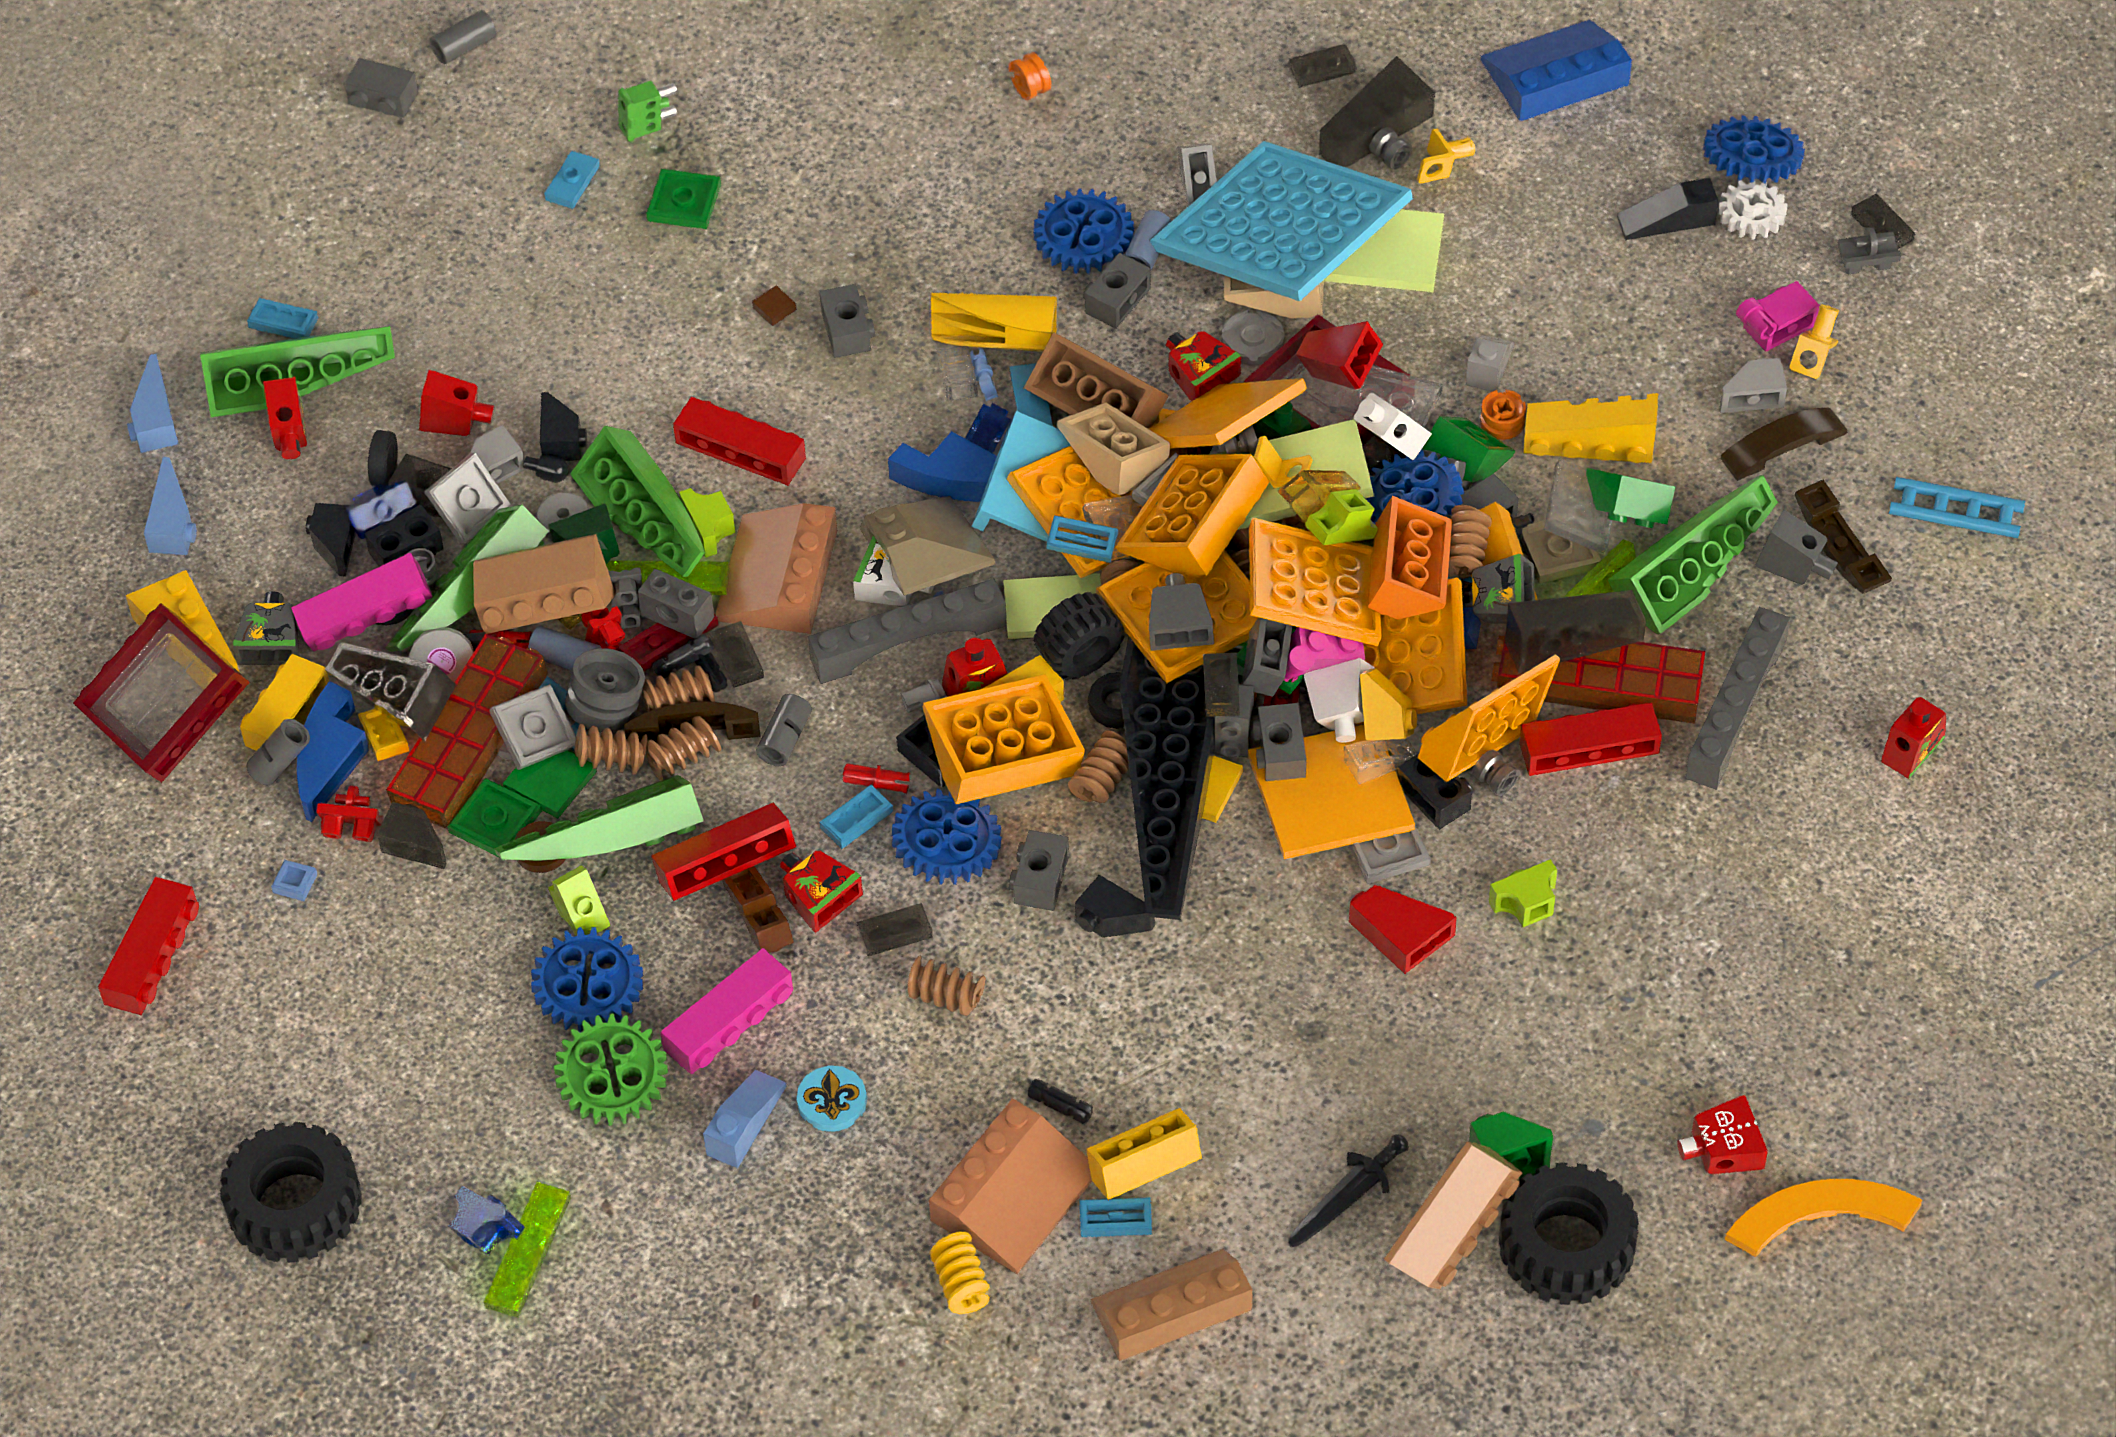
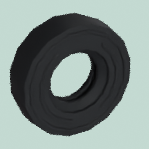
[368,430,398,488]
[1088,672,1124,729]

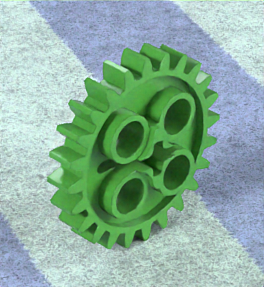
[554,1014,668,1126]

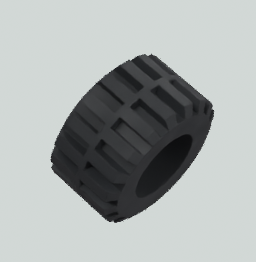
[1033,592,1125,680]

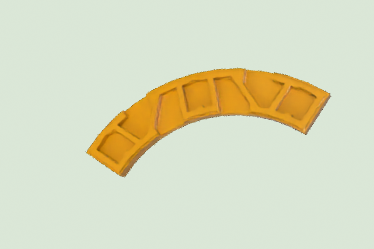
[1725,1179,1922,1257]

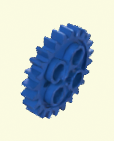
[1703,115,1805,184]
[1033,188,1134,274]
[1365,450,1464,525]
[891,788,1002,885]
[531,927,643,1033]

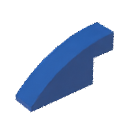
[888,431,997,502]
[297,681,369,822]

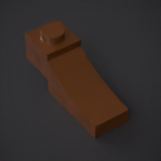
[722,866,794,953]

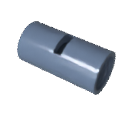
[1125,210,1171,271]
[528,626,602,671]

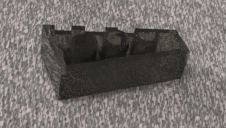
[1319,56,1435,168]
[1505,590,1646,674]
[325,642,456,741]

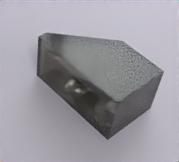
[377,802,447,869]

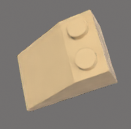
[1224,276,1324,319]
[1057,403,1170,496]

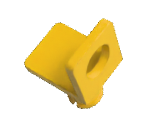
[1417,128,1475,184]
[1789,304,1839,379]
[1253,436,1312,488]

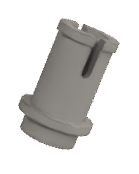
[900,679,945,713]

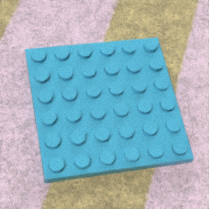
[1150,141,1412,301]

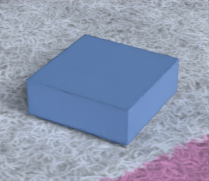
[271,860,317,901]

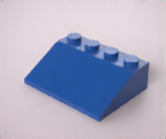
[1480,20,1632,121]

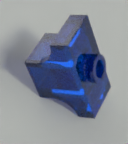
[965,403,1012,453]
[346,480,417,540]
[448,1186,526,1256]

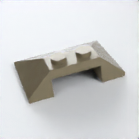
[860,496,995,596]

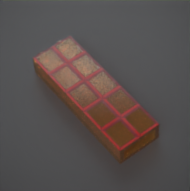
[1491,623,1706,724]
[386,634,548,829]

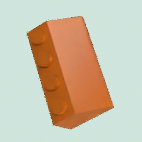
[1368,496,1452,620]

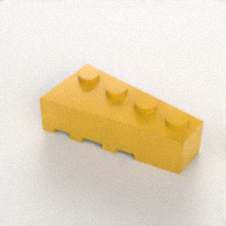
[1523,393,1659,463]
[125,570,239,690]

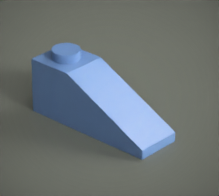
[127,354,178,453]
[144,457,197,555]
[703,1070,787,1168]

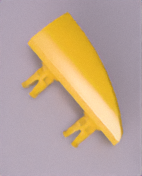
[931,292,1057,352]

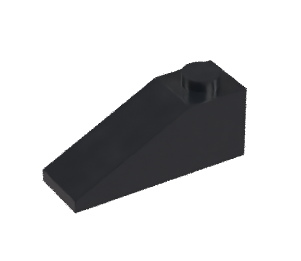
[1617,178,1719,240]

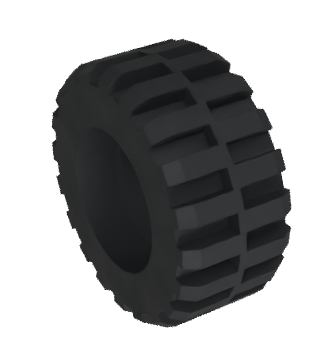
[220,1122,362,1263]
[1499,1162,1639,1305]

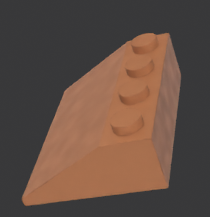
[715,503,838,634]
[929,1098,1092,1274]

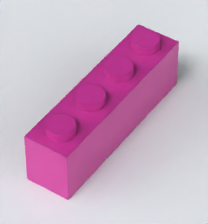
[291,553,433,652]
[660,948,793,1075]

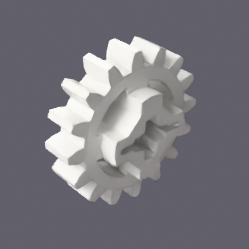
[1718,180,1787,240]

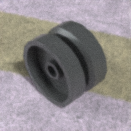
[565,649,645,732]

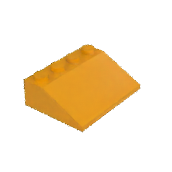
[1115,454,1269,575]
[1417,655,1560,782]
[922,674,1085,804]

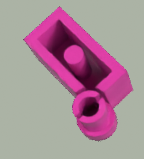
[1736,281,1820,352]
[1284,627,1365,682]

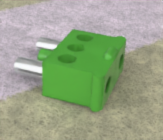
[618,81,677,142]

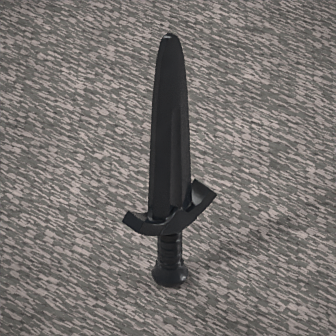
[1288,1134,1409,1247]

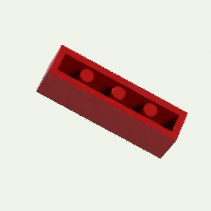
[673,396,806,486]
[1519,702,1662,776]
[651,802,796,901]
[98,876,199,1016]

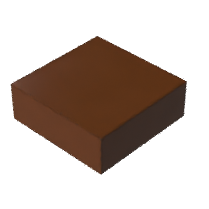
[752,285,797,326]

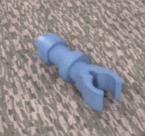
[970,348,998,401]

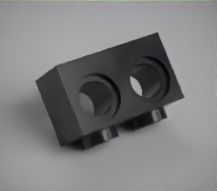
[364,505,444,567]
[1397,753,1472,830]

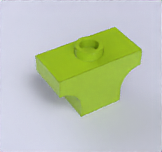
[679,488,735,558]
[1305,489,1378,545]
[1488,859,1557,927]
[548,865,611,936]

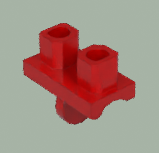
[581,606,625,651]
[316,785,384,842]

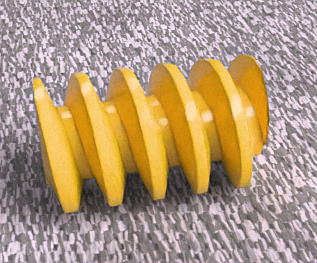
[930,1232,990,1314]

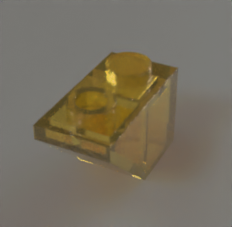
[1277,470,1361,524]

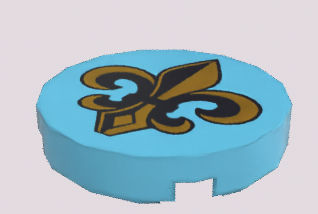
[796,1065,867,1132]

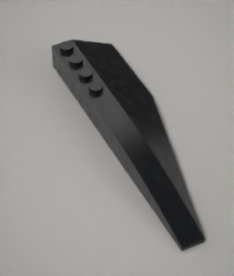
[1119,636,1231,920]

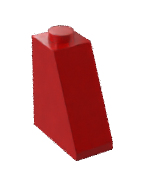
[1296,321,1383,390]
[1349,885,1457,974]

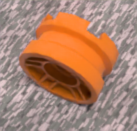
[1008,52,1051,101]
[1480,389,1526,440]

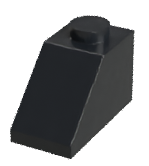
[540,392,587,461]
[306,503,358,577]
[1075,874,1155,938]

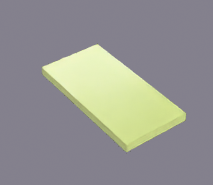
[1324,209,1444,292]
[1212,419,1374,530]

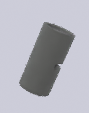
[430,10,497,65]
[756,694,812,766]
[246,719,310,785]

